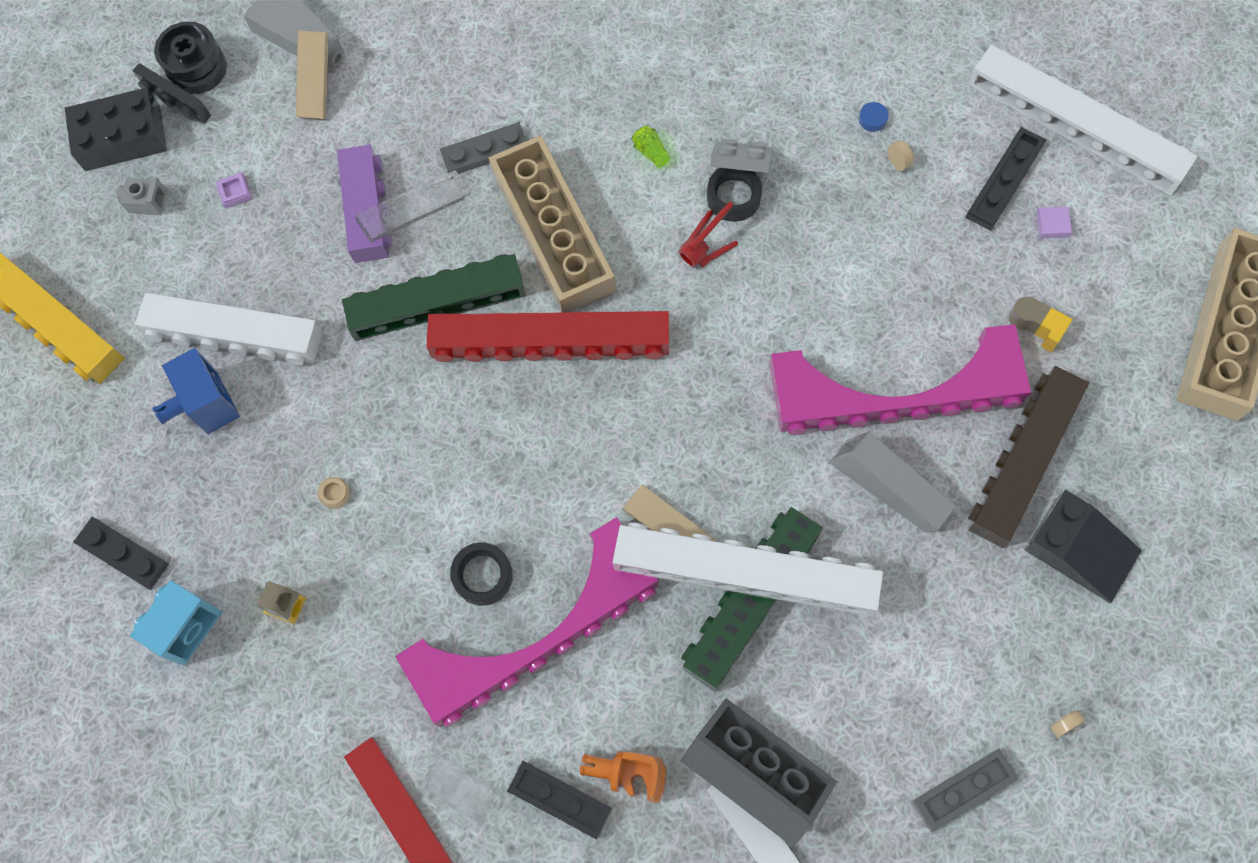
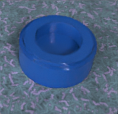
[859,102,889,132]

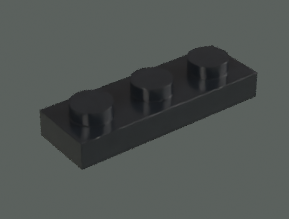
[132,63,211,124]
[73,517,169,590]
[507,761,613,840]

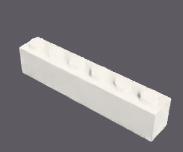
[135,293,323,365]

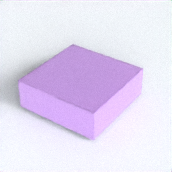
[215,172,252,209]
[1036,207,1072,239]

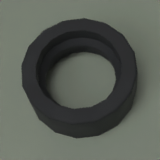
[707,168,762,222]
[450,542,513,606]

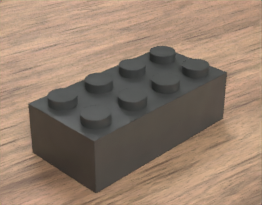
[680,698,838,848]

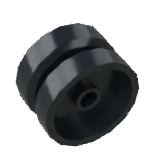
[154,21,227,94]

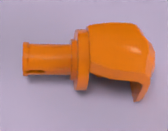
[580,751,667,803]

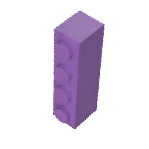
[337,144,393,263]

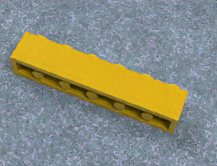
[0,253,125,384]

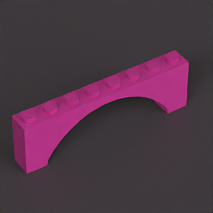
[769,324,1031,435]
[395,517,659,728]

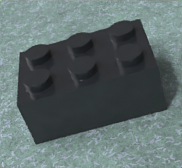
[64,87,167,172]

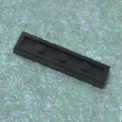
[965,127,1047,231]

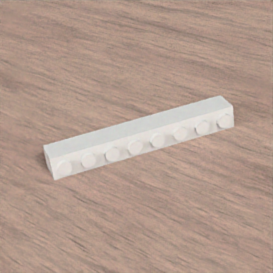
[968,44,1198,195]
[613,523,883,617]

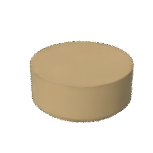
[887,140,914,171]
[318,477,350,509]
[1050,710,1086,739]

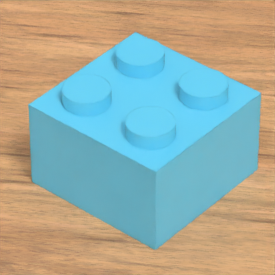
[130,580,223,666]

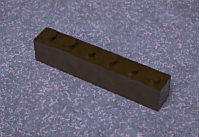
[967,366,1090,548]

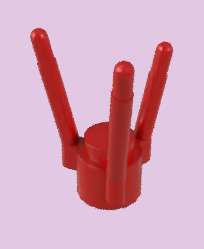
[678,202,738,268]

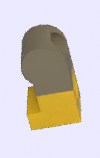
[1008,297,1073,352]
[256,581,306,625]

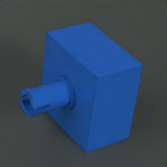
[152,348,241,434]

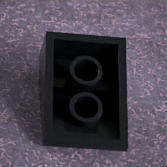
[1024,489,1142,603]

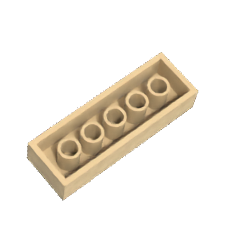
[488,135,616,312]
[1176,228,1258,421]

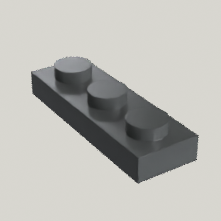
[440,122,527,177]
[912,748,1019,832]

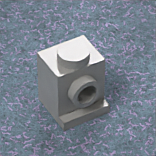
[117,177,167,216]

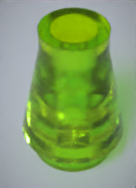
[631,125,671,168]

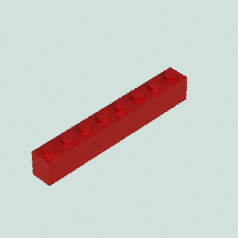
[426,311,669,362]

